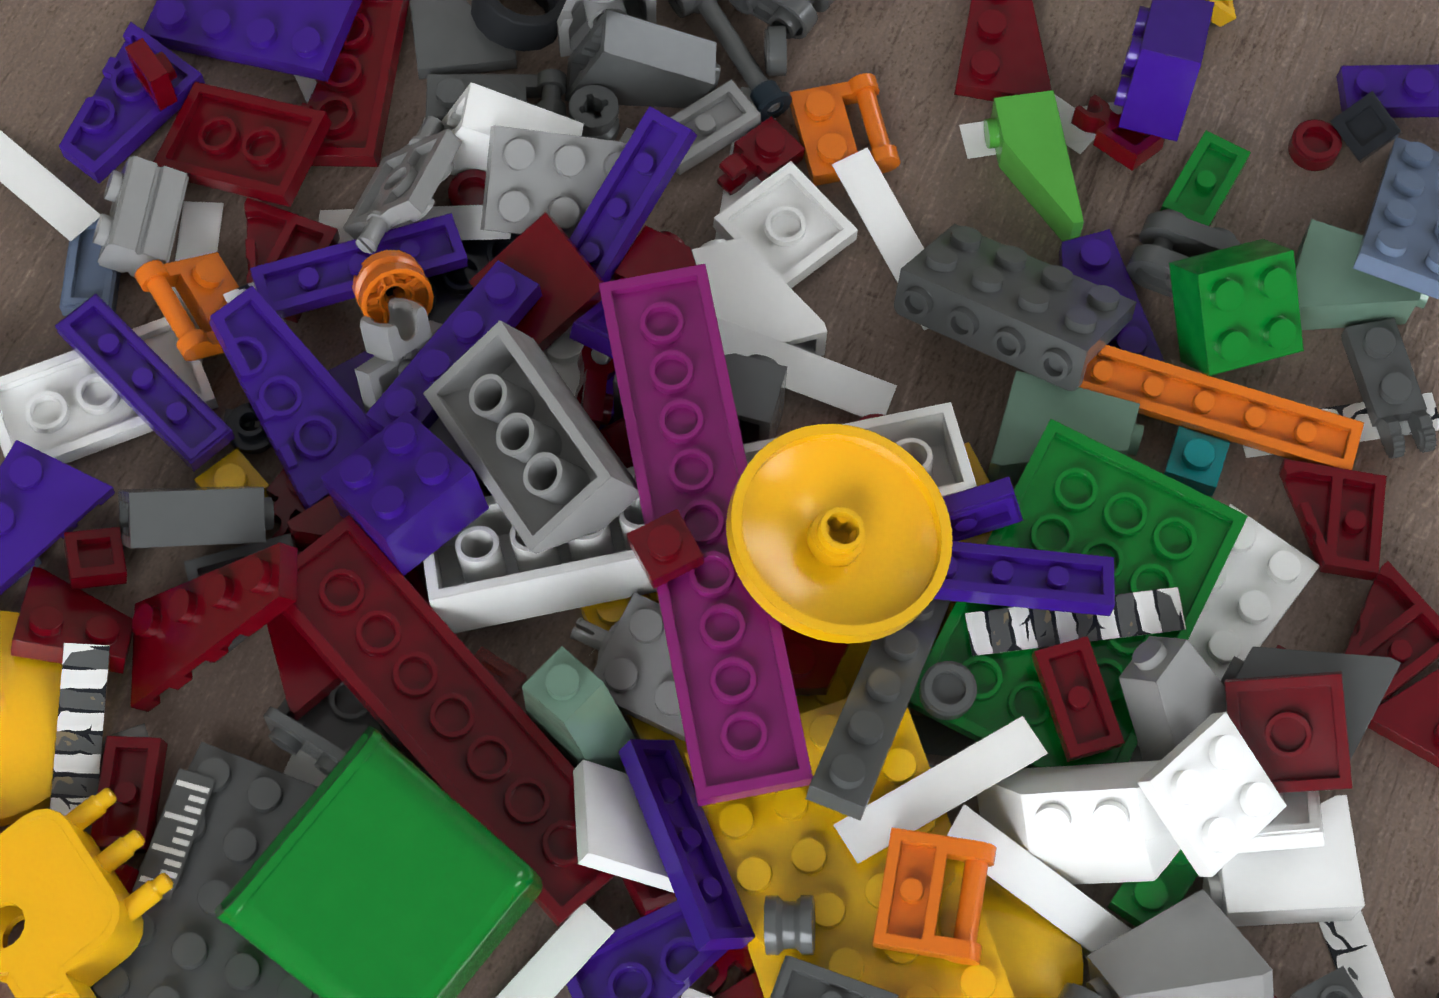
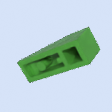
[984,90,1084,242]

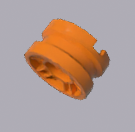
[352,250,434,323]

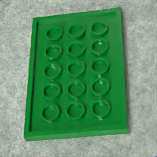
[908,419,1248,768]

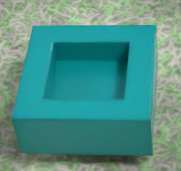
[1163,426,1230,496]

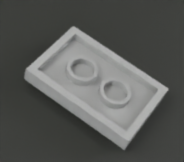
[480,125,636,247]

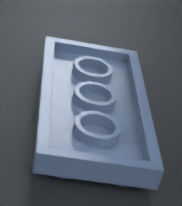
[1353,137,1439,299]

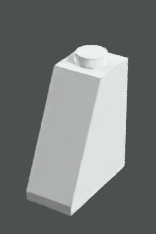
[442,82,584,175]
[692,237,827,356]
[1203,795,1365,927]

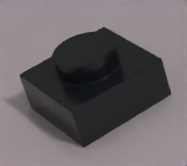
[1330,91,1403,163]

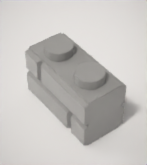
[93,155,189,277]

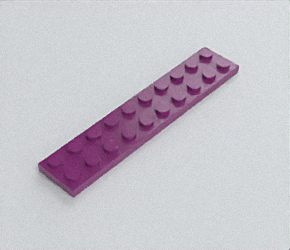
[599,264,813,807]

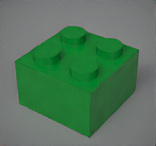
[1169,239,1304,376]

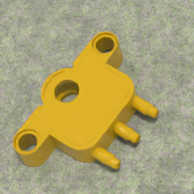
[0,788,174,998]

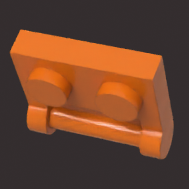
[790,73,901,186]
[134,252,239,361]
[873,827,997,965]

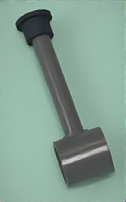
[668,0,792,122]

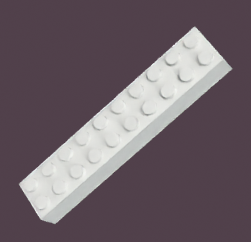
[423,402,977,633]

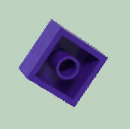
[1114,0,1214,142]
[321,410,489,576]

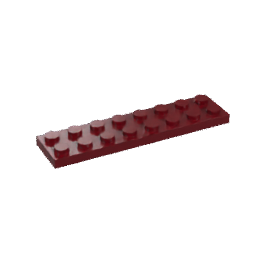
[282,515,617,927]

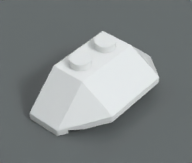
[977,760,1181,885]

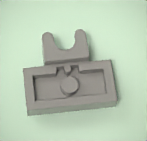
[354,298,443,413]

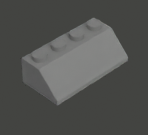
[423,320,639,554]

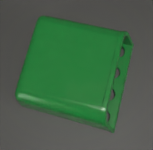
[215,726,543,998]

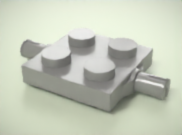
[343,116,462,254]
[570,592,686,741]

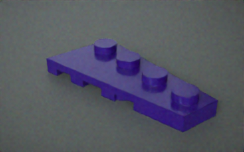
[143,0,362,82]
[209,286,380,510]

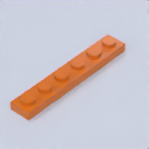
[1079,345,1364,470]

